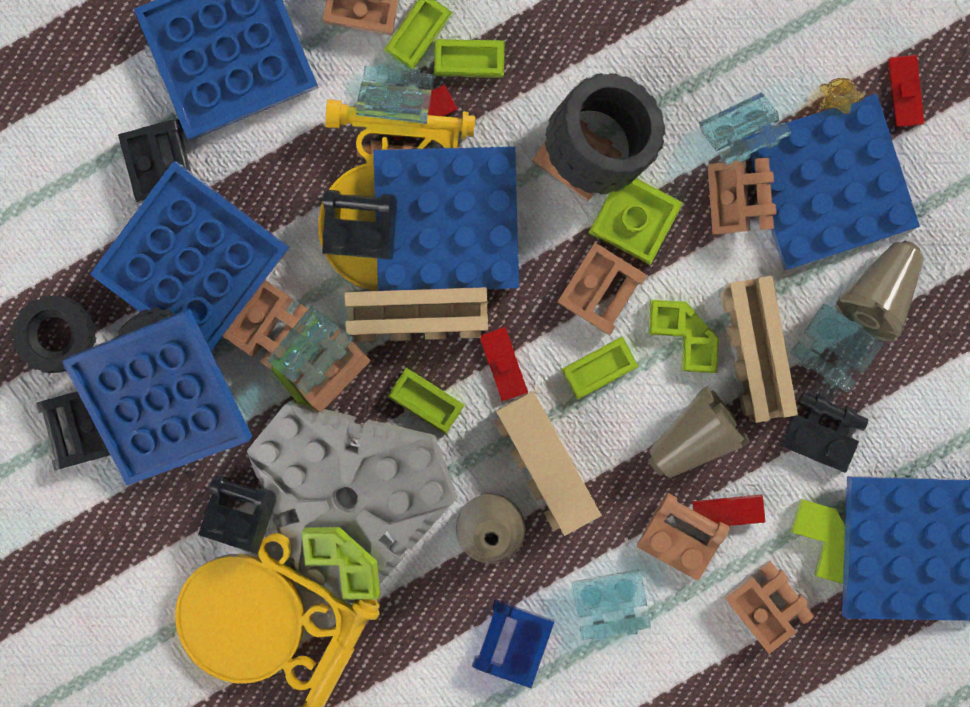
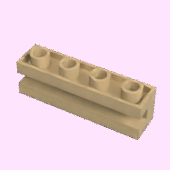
[721,275,798,423]
[345,288,488,342]
[493,390,602,536]

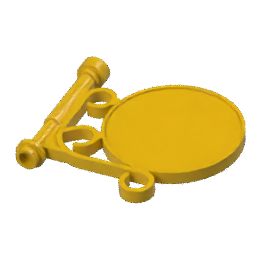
[318,99,475,291]
[175,533,380,707]

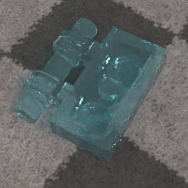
[356,64,434,124]
[699,92,791,166]
[790,304,884,393]
[266,306,354,394]
[571,569,651,641]

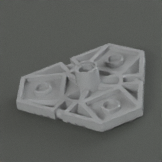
[247,401,458,603]

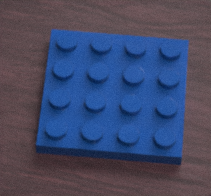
[134,0,319,141]
[742,94,920,271]
[373,146,519,291]
[90,161,290,352]
[62,309,252,486]
[842,476,970,621]

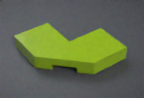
[648,300,719,373]
[790,498,845,584]
[301,527,381,599]

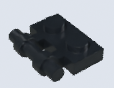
[779,391,869,473]

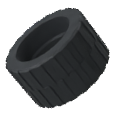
[545,73,666,195]

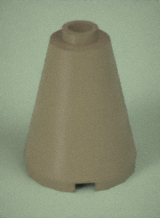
[835,241,924,341]
[648,386,750,478]
[456,493,526,564]

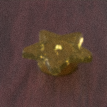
[820,78,865,114]

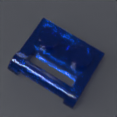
[472,599,554,688]

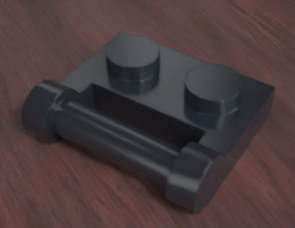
[118,119,192,204]
[322,190,397,260]
[36,392,110,471]
[198,475,276,555]

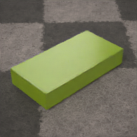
[384,0,453,71]
[434,39,505,78]
[561,336,639,400]
[387,367,465,434]

